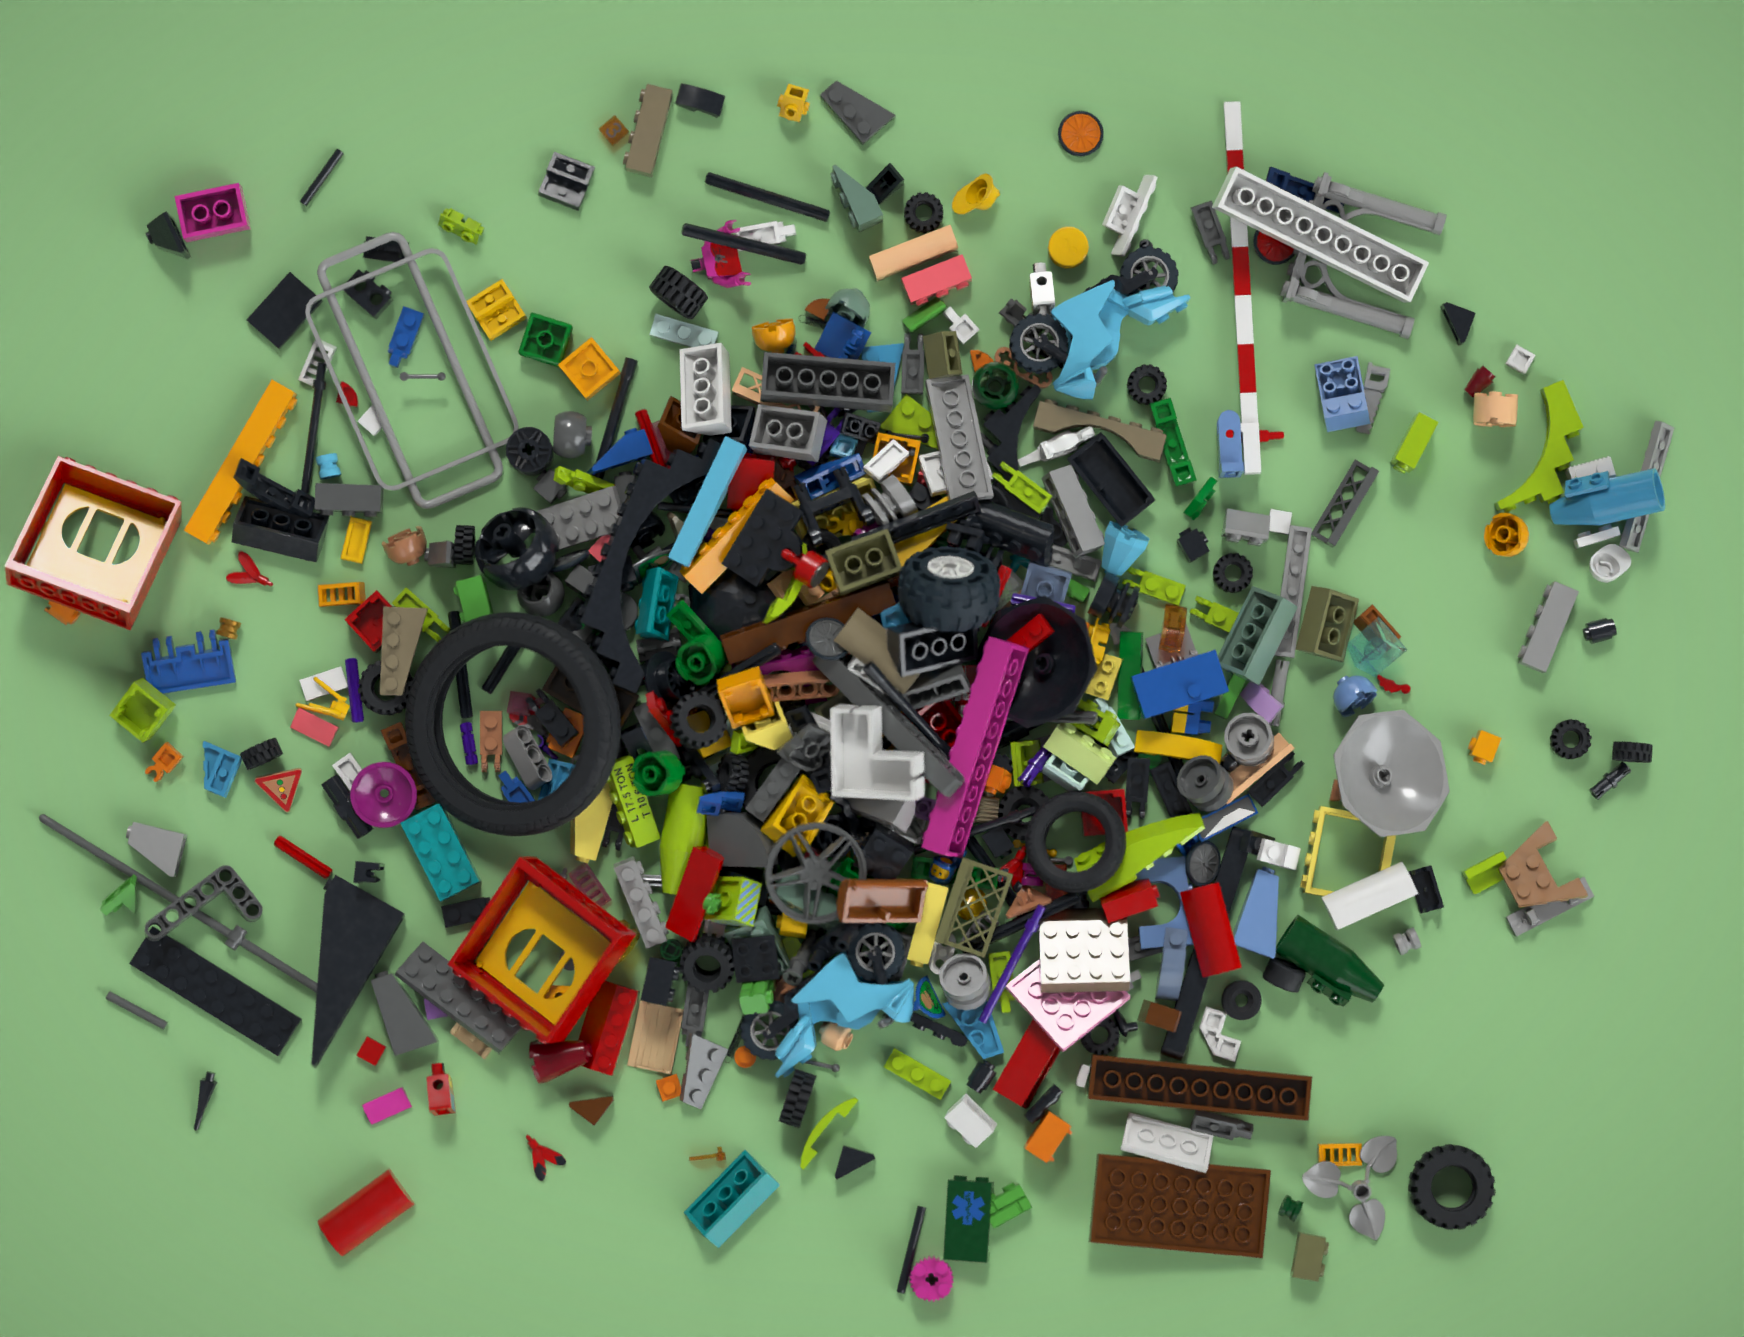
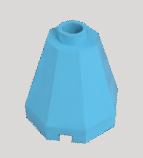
[1101,521,1150,576]

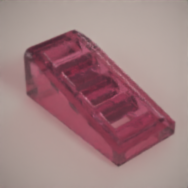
[568,863,612,907]

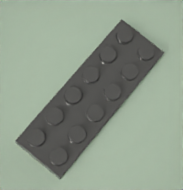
[395,941,522,1054]

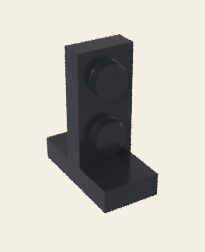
[719,864,779,906]

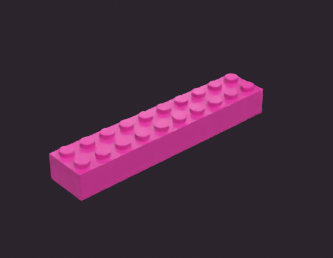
[922,637,1029,858]

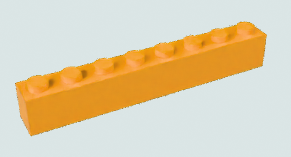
[184,380,298,545]

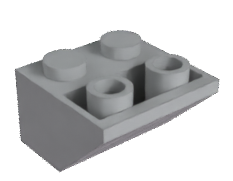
[1221,508,1270,546]

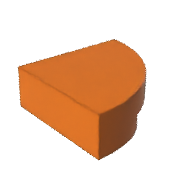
[970,350,994,373]

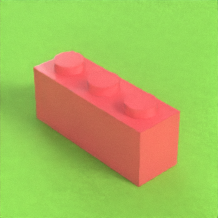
[901,254,972,306]

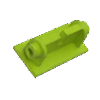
[438,208,485,245]

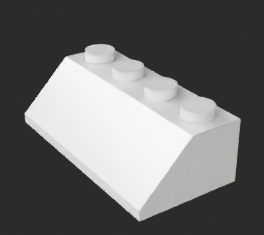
[680,343,732,436]

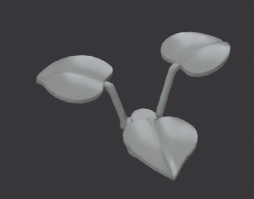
[1302,1136,1397,1240]

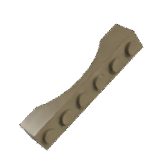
[1033,399,1167,463]

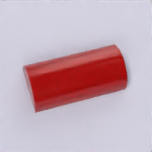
[317,1168,415,1256]

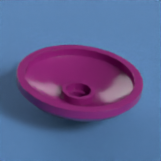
[350,762,417,828]

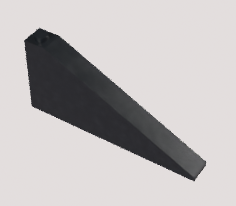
[311,875,405,1069]

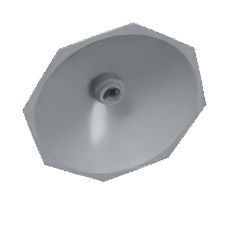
[1334,710,1450,837]

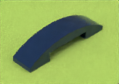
[1266,167,1344,214]

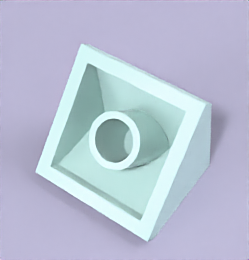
[1041,754,1089,792]

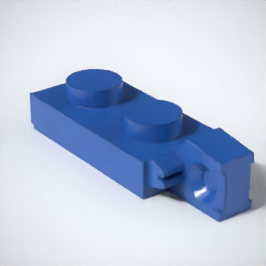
[388,306,425,368]
[498,771,535,803]

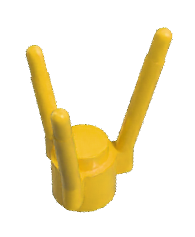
[296,677,350,721]

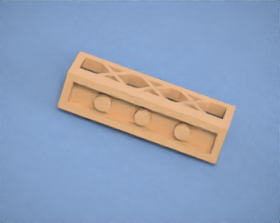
[731,367,820,412]
[1225,732,1295,805]

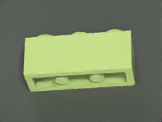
[1043,723,1116,785]

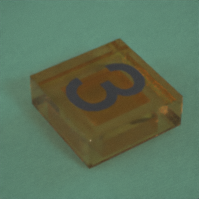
[599,115,629,146]

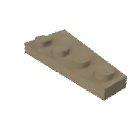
[380,607,428,696]

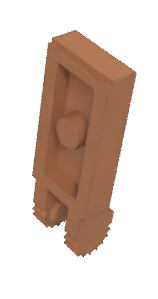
[480,711,503,772]

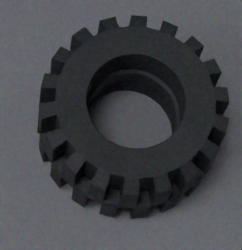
[649,266,708,319]
[358,660,413,716]
[669,691,728,749]
[680,933,735,994]

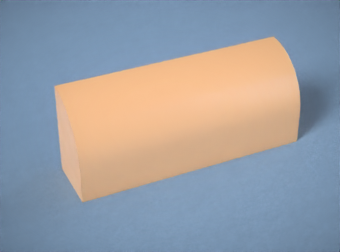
[869,225,958,281]

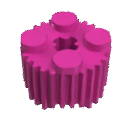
[909,1255,954,1302]

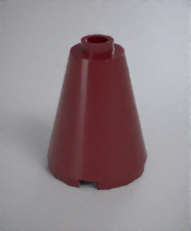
[529,1040,593,1083]

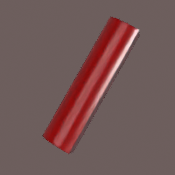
[665,846,724,942]
[1180,882,1242,978]
[992,1019,1061,1109]

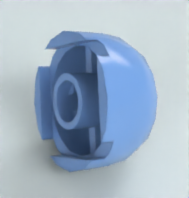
[1333,675,1378,717]

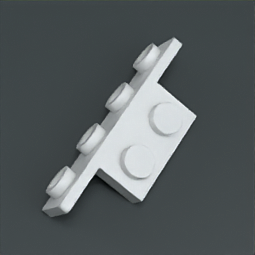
[1102,175,1158,257]

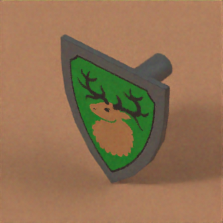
[633,545,672,584]

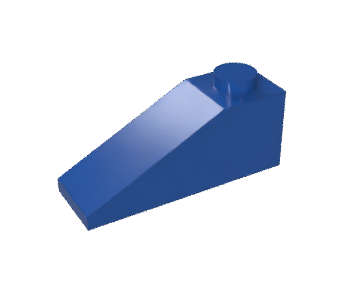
[586,428,653,475]
[794,453,867,499]

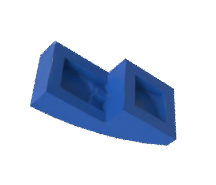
[696,792,744,816]

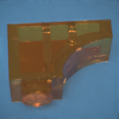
[1159,604,1187,653]

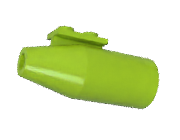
[659,784,710,895]

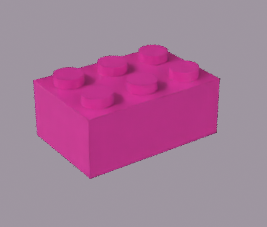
[174,183,251,242]

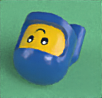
[929,850,967,885]

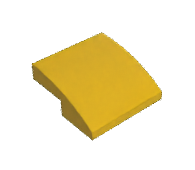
[466,279,527,341]

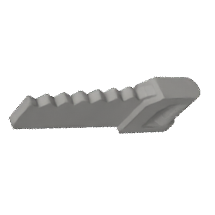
[1356,362,1390,434]

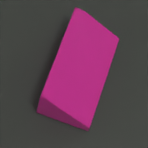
[362,1087,412,1125]

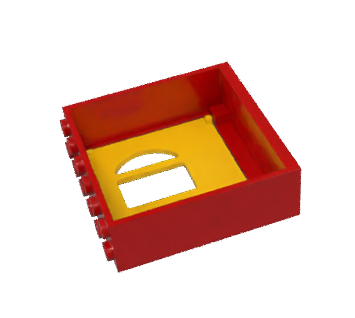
[5,456,182,631]
[447,856,636,1044]

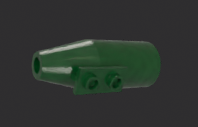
[1276,915,1385,1007]

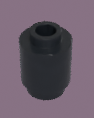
[1583,618,1617,644]
[966,1060,997,1094]

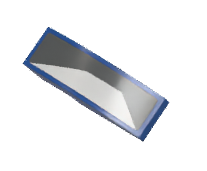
[1197,794,1258,842]

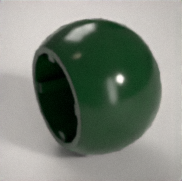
[972,362,1019,409]

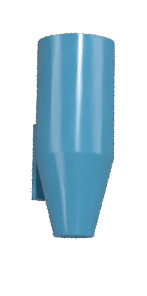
[1549,468,1665,526]

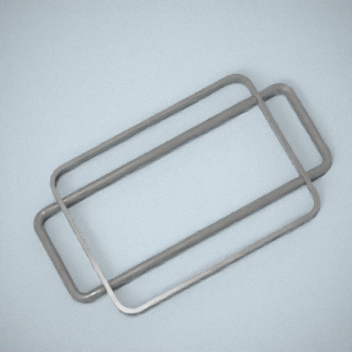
[305,232,519,509]

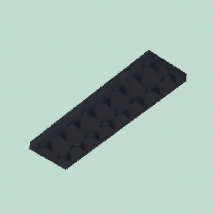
[129,926,302,1056]

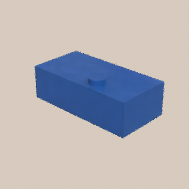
[1130,650,1229,720]

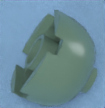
[825,288,870,327]

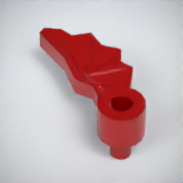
[1377,674,1411,694]

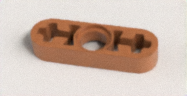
[995,347,1053,389]

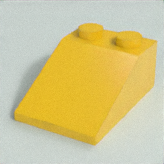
[760,774,834,857]

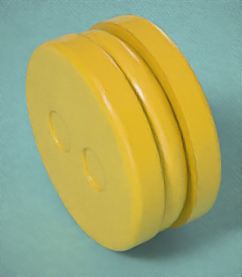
[1048,227,1089,269]

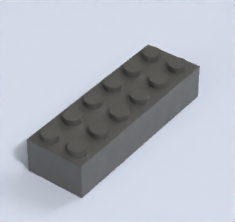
[760,352,895,412]

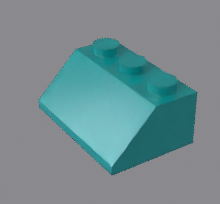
[635,567,679,641]

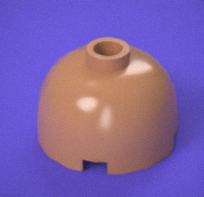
[382,526,427,566]

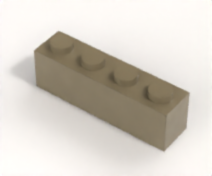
[623,84,673,177]

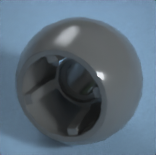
[553,411,592,458]
[517,572,565,617]

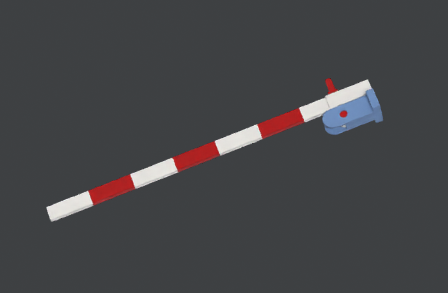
[1217,101,1284,478]

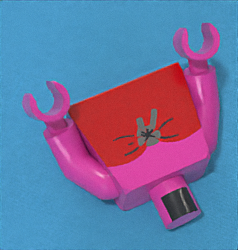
[690,220,751,288]

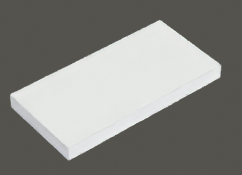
[1120,1112,1214,1173]

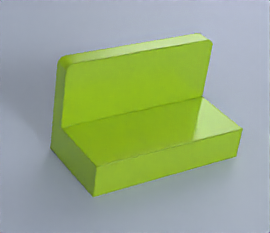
[1462,851,1507,894]

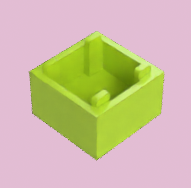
[109,678,176,743]

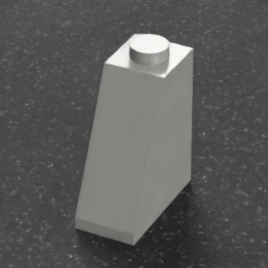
[126,822,187,877]

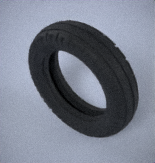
[1025,791,1126,893]

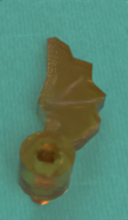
[689,1146,726,1161]

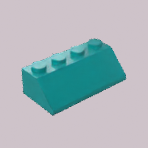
[684,1150,780,1248]

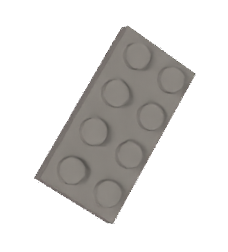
[537,486,621,550]

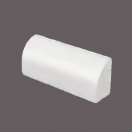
[1321,862,1418,930]

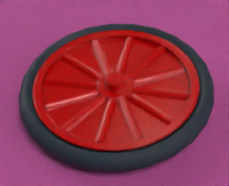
[1253,230,1295,265]

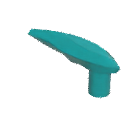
[1009,555,1030,574]

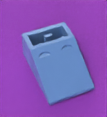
[1314,356,1370,432]

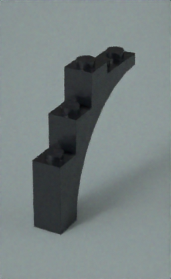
[983,384,1043,519]

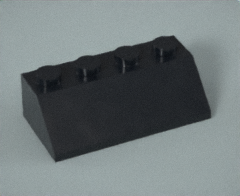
[231,496,330,562]
[886,622,978,677]

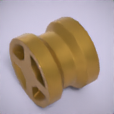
[216,617,241,640]

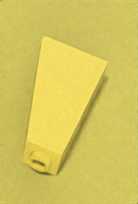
[570,783,613,863]
[907,882,948,968]

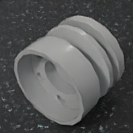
[862,475,918,526]

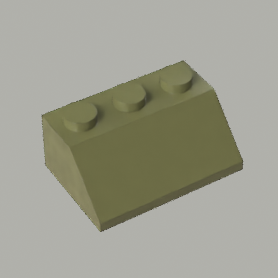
[825,529,902,596]
[1296,586,1359,662]

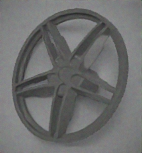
[765,822,867,924]

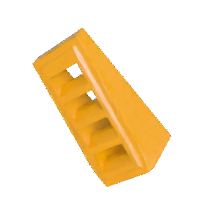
[318,582,366,607]
[1317,1143,1362,1166]

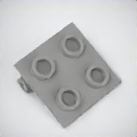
[1145,624,1199,668]

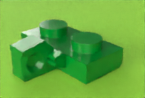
[1183,477,1217,521]

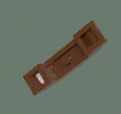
[380,722,436,810]

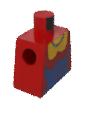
[426,1063,456,1116]

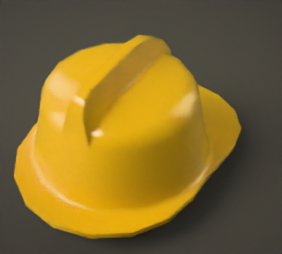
[952,173,1000,214]

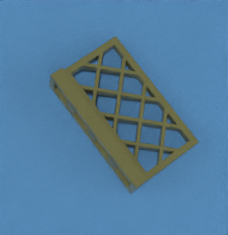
[935,857,1013,958]

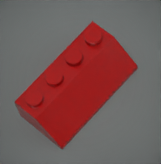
[578,980,639,1076]

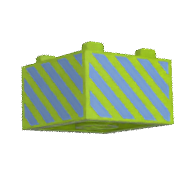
[705,877,762,927]

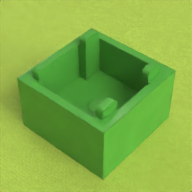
[453,575,494,623]

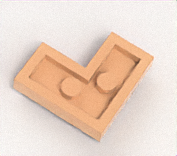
[767,569,825,606]

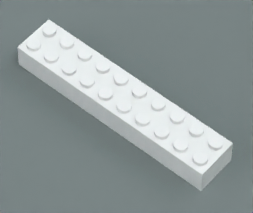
[1212,167,1429,303]

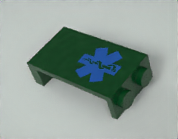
[943,1175,994,1263]

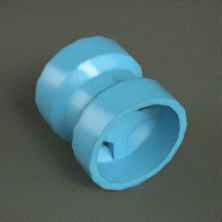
[316,453,341,480]

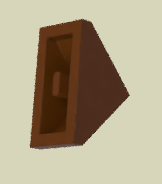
[1137,999,1182,1033]
[569,1096,614,1126]

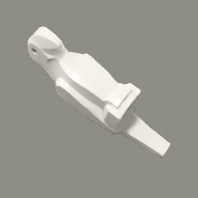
[1018,426,1095,467]

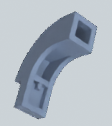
[1155,927,1188,1001]

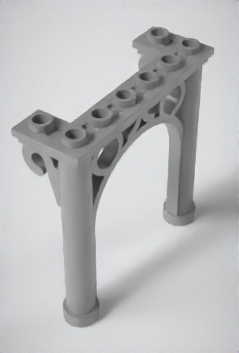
[1280,172,1447,339]

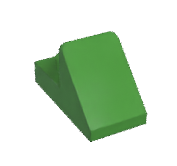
[100,874,137,916]

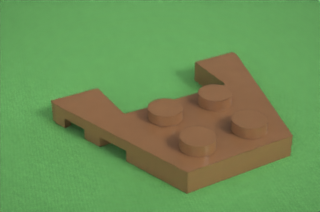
[1498,821,1588,908]

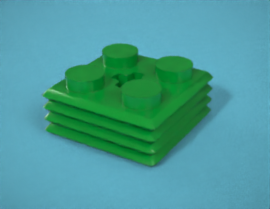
[518,312,573,367]

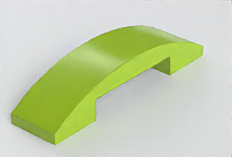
[763,543,807,624]
[800,1097,858,1170]

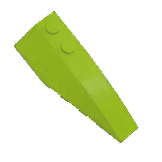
[1074,813,1205,902]

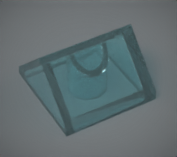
[1347,617,1407,677]

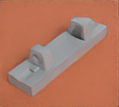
[1506,877,1594,936]

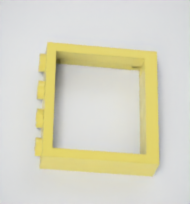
[1300,806,1396,896]

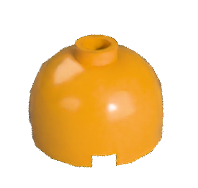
[751,318,796,353]
[1484,513,1529,557]

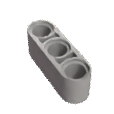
[503,725,552,790]

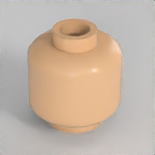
[819,1022,853,1051]

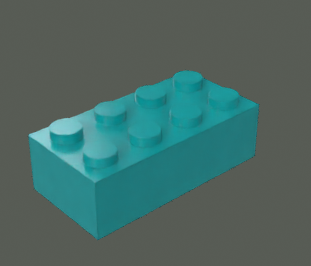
[400,803,481,901]

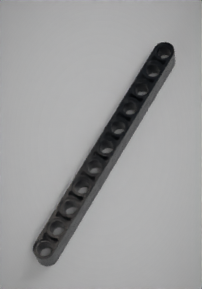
[1160,826,1248,1061]

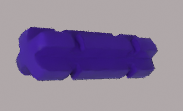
[460,722,478,765]

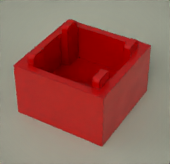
[344,590,393,653]
[1081,789,1128,837]

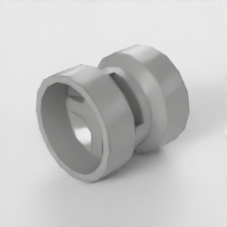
[1392,927,1421,955]

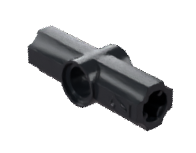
[321,774,374,839]

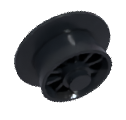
[645,651,697,711]

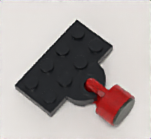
[721,489,829,589]

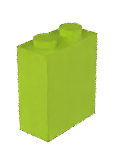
[1390,412,1439,474]

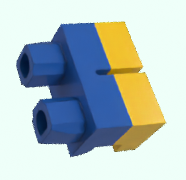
[1170,699,1214,735]

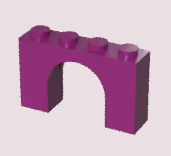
[731,645,827,705]

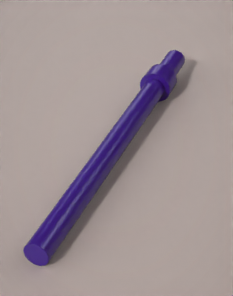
[978,904,1046,1024]

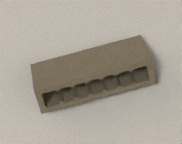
[834,608,920,694]

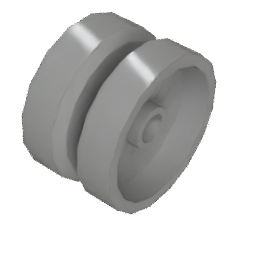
[1224,713,1274,766]
[939,953,992,1010]

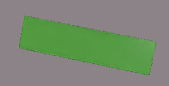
[1214,674,1246,720]

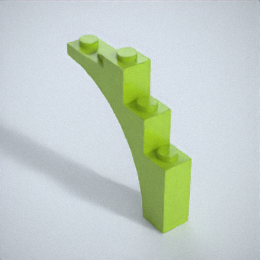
[1494,380,1584,513]

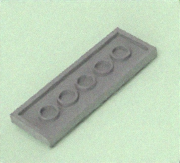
[925,374,993,500]

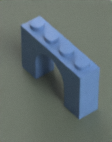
[1134,856,1193,950]

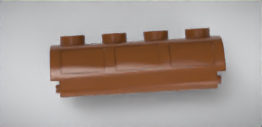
[837,879,928,923]

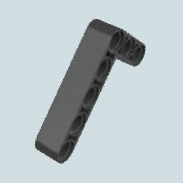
[144,865,263,941]

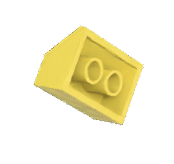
[741,701,792,750]

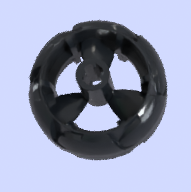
[475,507,559,591]

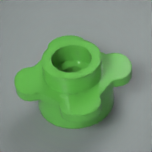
[703,893,722,915]

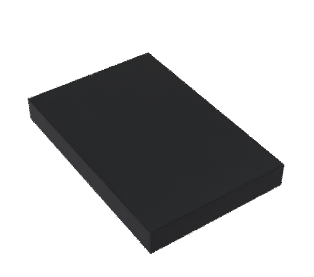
[246,272,323,350]

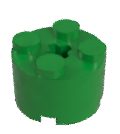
[676,634,728,685]
[632,750,685,796]

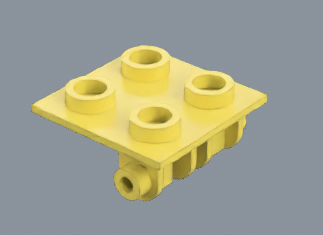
[1085,653,1123,701]

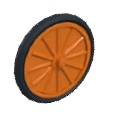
[1058,111,1104,156]

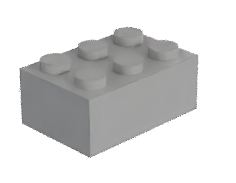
[749,404,827,462]

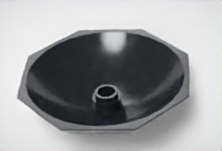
[688,568,805,665]
[976,596,1097,728]

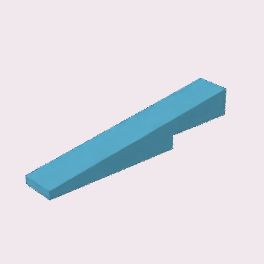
[668,436,747,567]

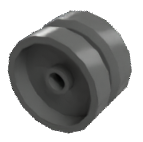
[1177,755,1234,812]

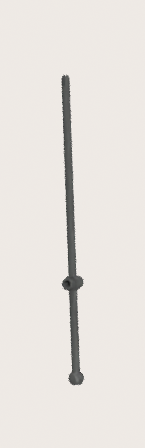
[39,814,317,993]

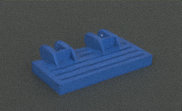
[141,629,236,694]

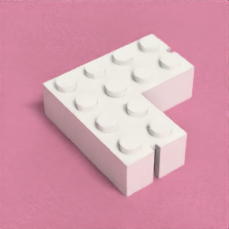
[830,704,924,801]

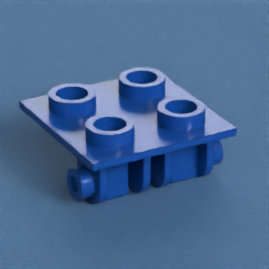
[814,312,872,360]

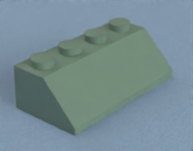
[1218,586,1298,685]

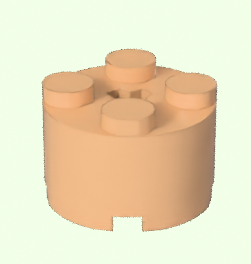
[1473,391,1518,427]

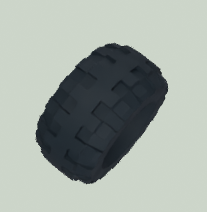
[898,547,1000,632]

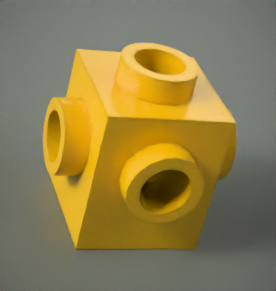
[777,83,810,122]

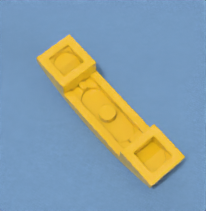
[1134,730,1223,764]

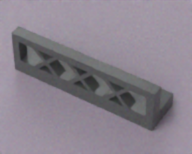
[1311,459,1379,548]

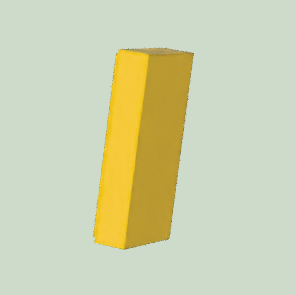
[340,516,372,564]

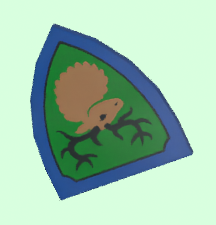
[913,975,946,1019]

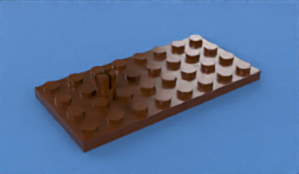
[1089,1153,1271,1258]

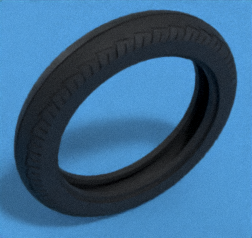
[405,612,621,836]

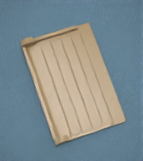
[627,1001,684,1074]

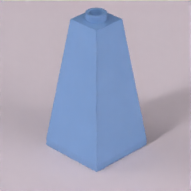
[1233,866,1279,959]

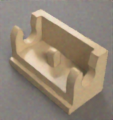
[450,1022,492,1060]

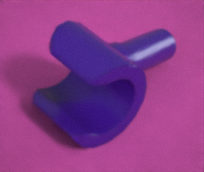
[537,735,559,760]

